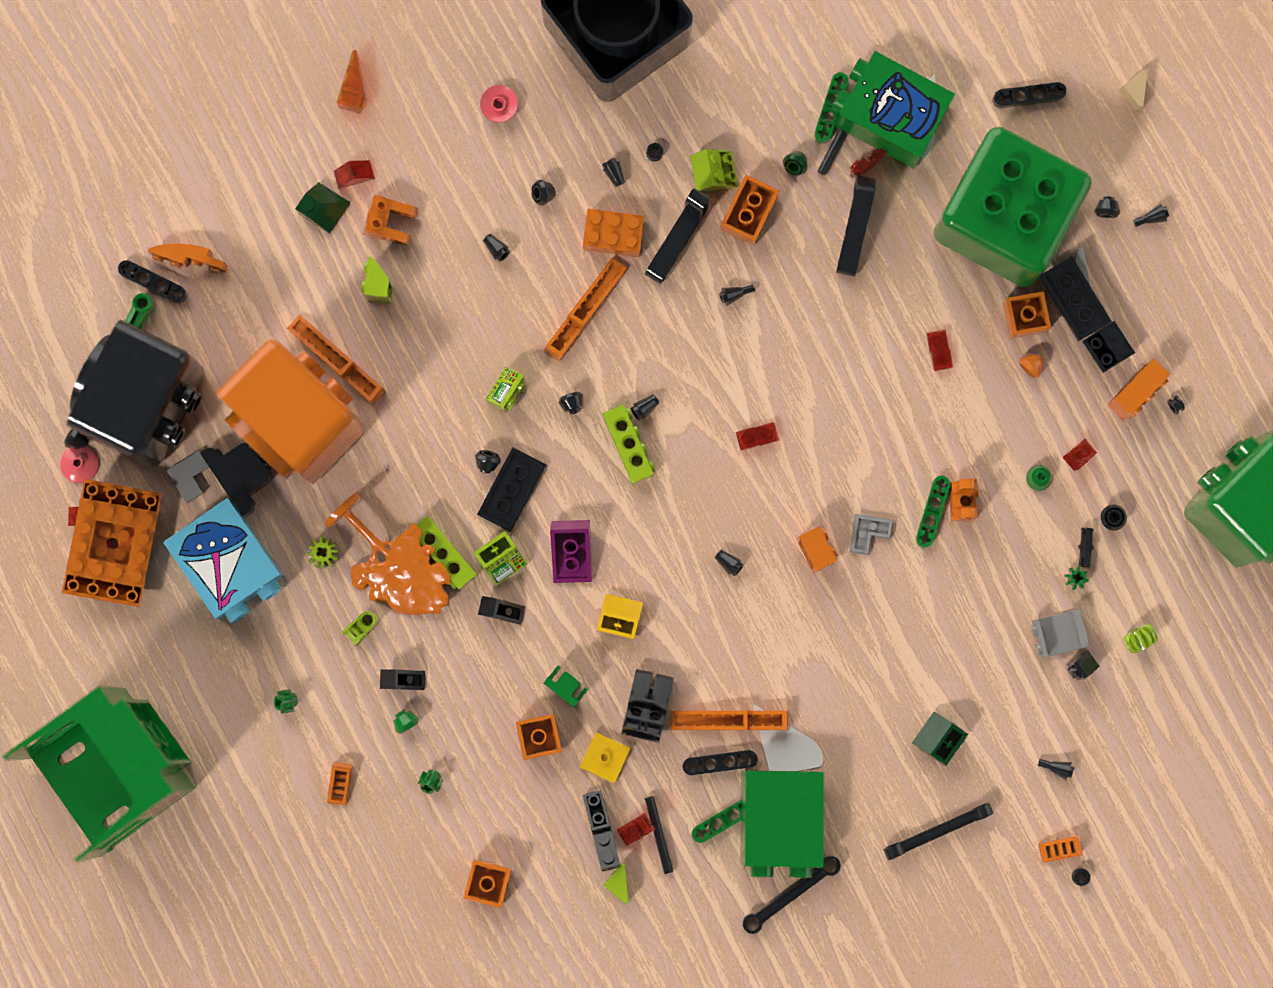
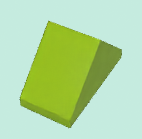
[603,862,629,903]

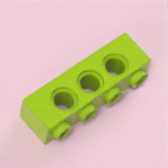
[602,404,655,485]
[417,516,478,590]

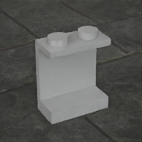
[1030,609,1090,658]

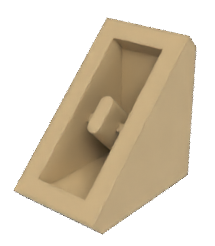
[1119,70,1147,112]

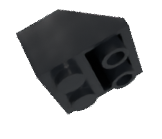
[1082,321,1135,373]

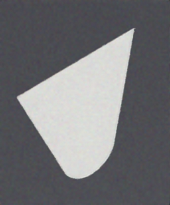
[752,703,824,771]

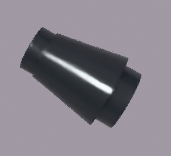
[602,158,625,187]
[483,234,510,262]
[630,394,659,420]
[715,549,744,576]

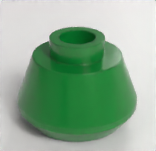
[1026,465,1052,491]
[393,709,419,734]

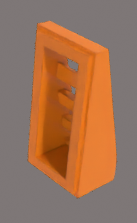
[327,762,353,806]
[1038,835,1083,863]

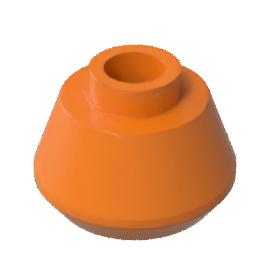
[1019,354,1044,378]

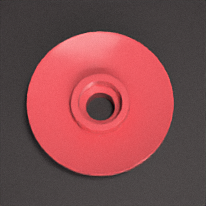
[480,85,518,123]
[60,446,99,483]

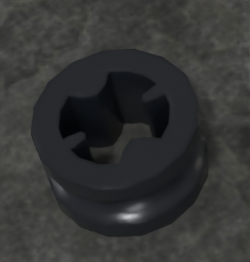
[646,143,663,162]
[1167,396,1185,415]
[1071,868,1091,886]

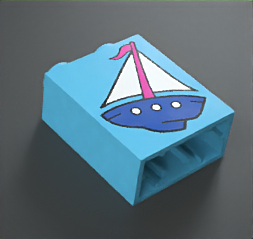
[163,498,285,624]

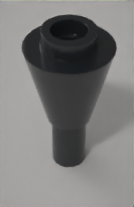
[1133,204,1169,227]
[719,284,755,306]
[1037,758,1074,780]

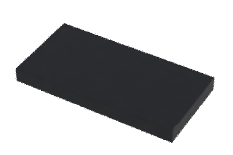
[1039,257,1112,342]
[477,447,546,532]

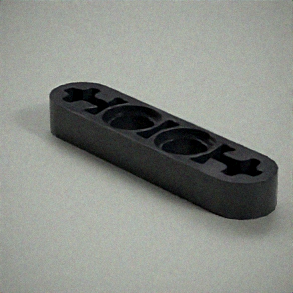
[992,82,1066,108]
[118,260,187,304]
[683,750,758,775]

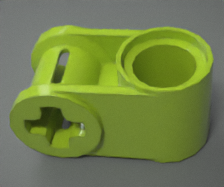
[342,611,378,646]

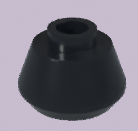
[531,180,556,206]
[1094,196,1121,218]
[558,392,583,415]
[64,429,89,450]
[475,450,501,474]
[1101,504,1127,531]

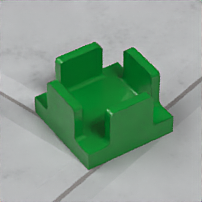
[543,665,589,708]

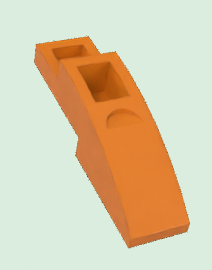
[148,243,228,273]

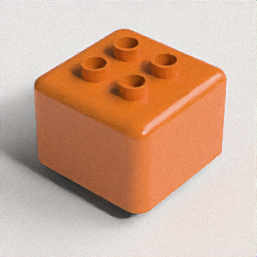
[215,340,364,485]

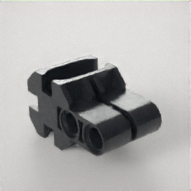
[621,669,674,743]

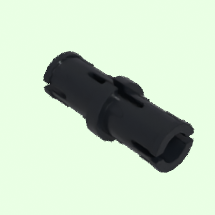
[1078,528,1094,567]

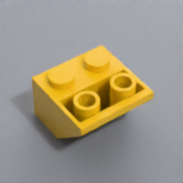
[597,594,643,640]

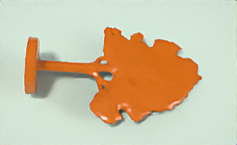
[323,492,451,615]

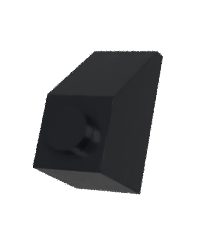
[478,596,525,625]
[380,669,425,690]

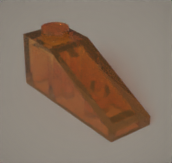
[336,50,367,114]

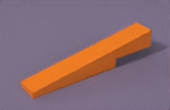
[544,257,627,362]
[287,314,386,405]
[671,710,789,730]

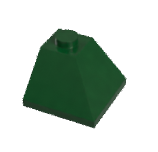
[295,182,350,234]

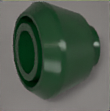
[783,151,808,176]

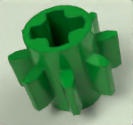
[1064,566,1089,590]
[274,689,298,714]
[418,770,443,794]

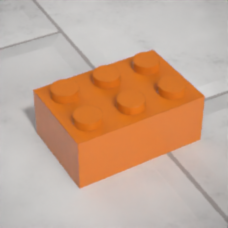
[720,174,780,246]
[583,208,644,257]
[1107,358,1170,420]

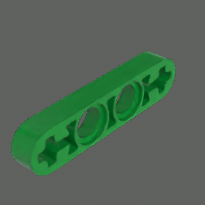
[814,72,849,144]
[915,476,950,548]
[691,800,741,843]

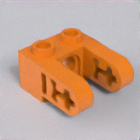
[362,195,418,246]
[950,479,979,522]

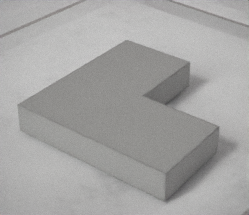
[167,451,209,504]
[849,514,894,555]

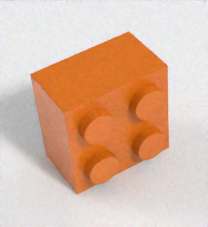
[1003,291,1051,339]
[796,526,838,574]
[516,714,562,760]
[463,859,512,908]

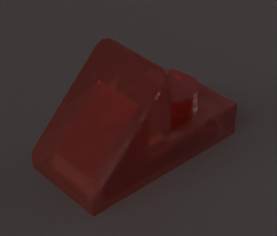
[1063,439,1097,471]
[617,813,655,846]

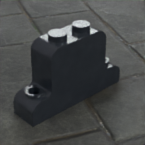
[200,443,272,518]

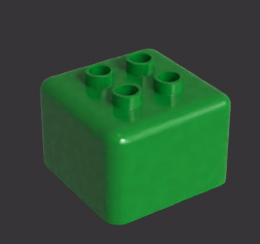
[934,127,1092,287]
[1184,430,1273,568]

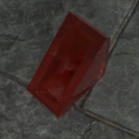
[334,160,375,189]

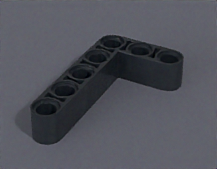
[836,175,876,277]
[644,188,710,284]

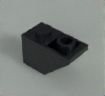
[1067,651,1100,680]

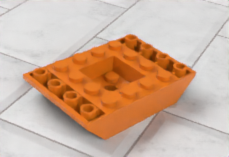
[62,479,162,607]

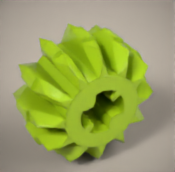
[306,536,340,569]
[1123,624,1158,653]

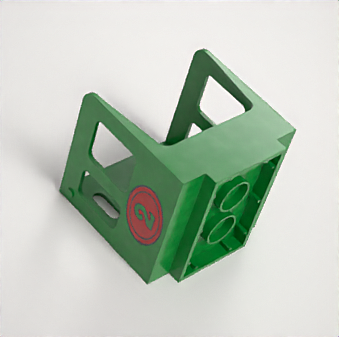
[3,686,195,863]

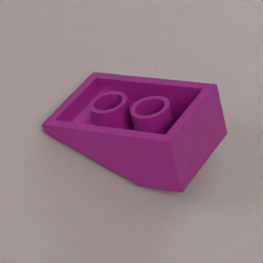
[550,520,592,583]

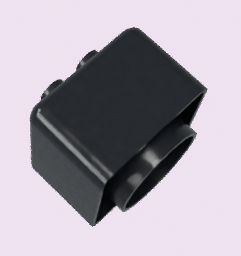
[541,0,693,102]
[66,320,205,468]

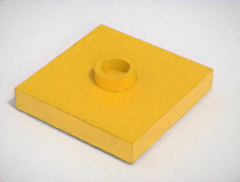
[580,732,631,784]

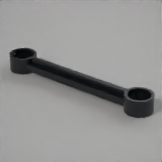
[883,802,994,860]
[742,856,841,934]

